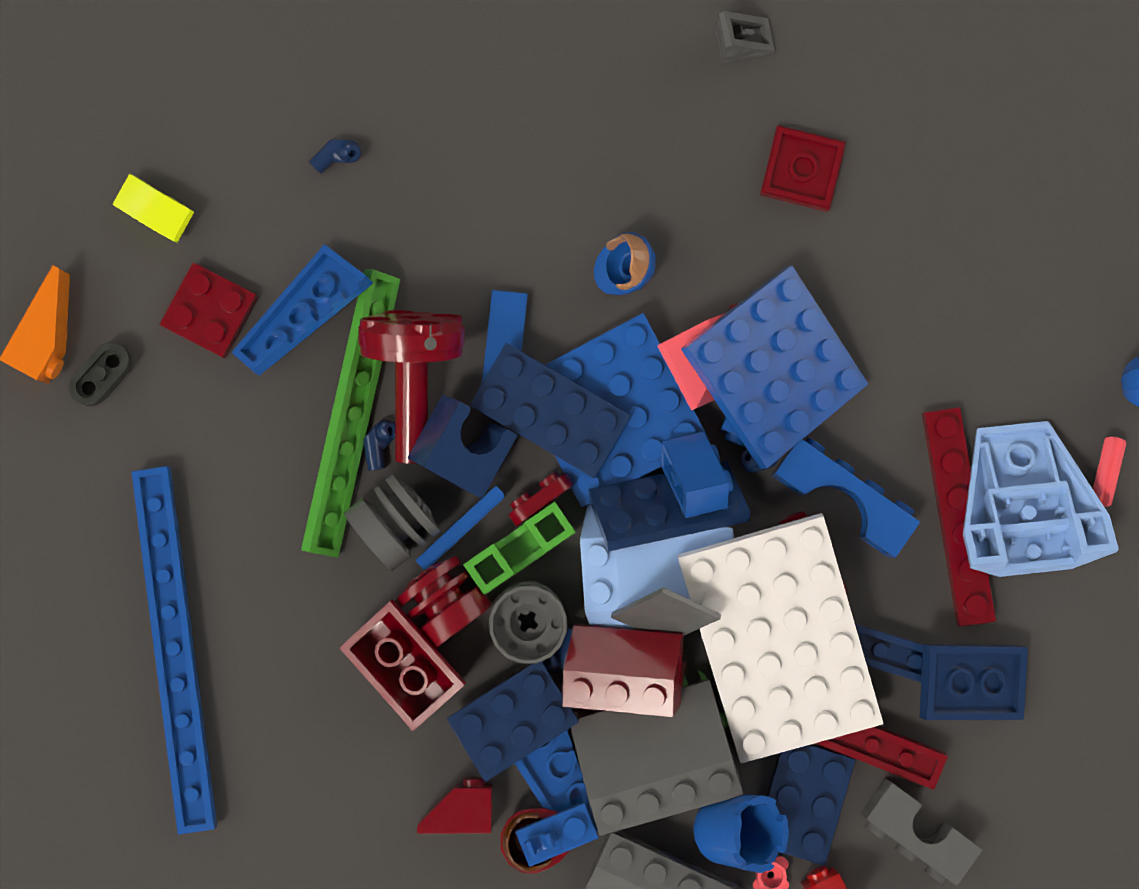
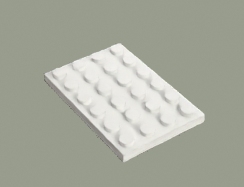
[678,513,884,763]

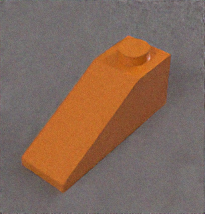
[0,265,70,384]

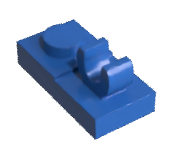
[515,801,598,867]

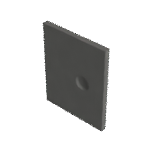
[611,587,721,636]

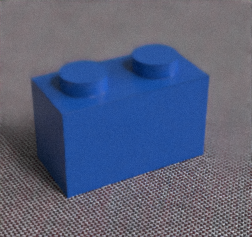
[661,432,733,518]

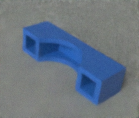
[771,438,920,558]

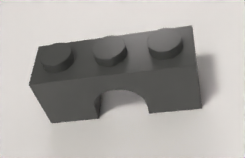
[860,778,983,886]

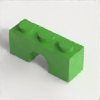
[463,502,576,595]

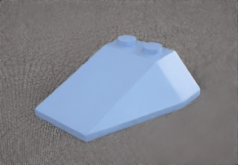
[963,421,1119,577]
[580,504,734,629]

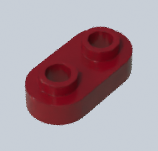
[508,471,575,527]

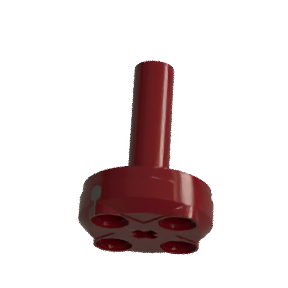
[358,310,465,464]

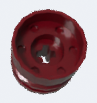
[394,556,493,648]

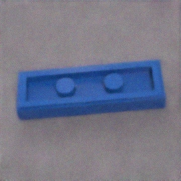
[482,290,528,383]
[415,486,505,569]

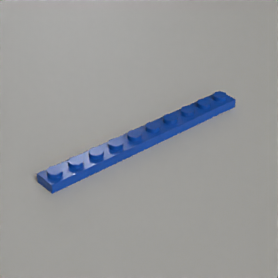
[131,466,217,835]

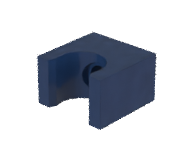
[407,394,517,499]

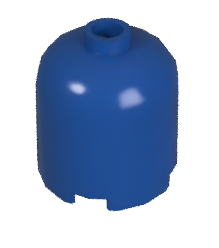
[693,794,789,873]

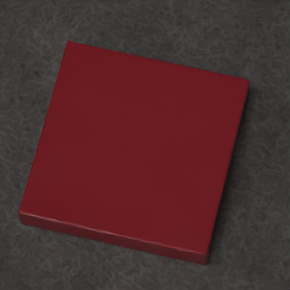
[760,125,846,212]

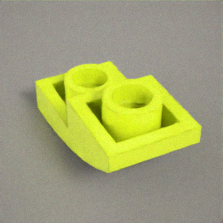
[112,173,194,243]

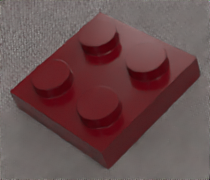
[159,262,258,359]

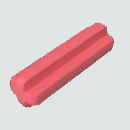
[1093,436,1127,507]

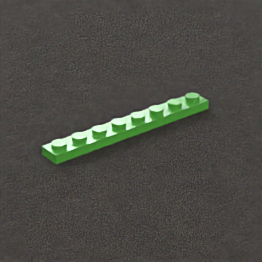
[301,269,400,558]

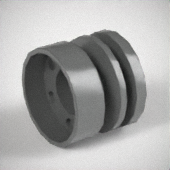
[344,473,441,571]
[489,581,567,664]

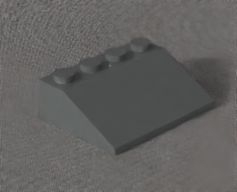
[571,679,743,836]
[582,830,744,889]

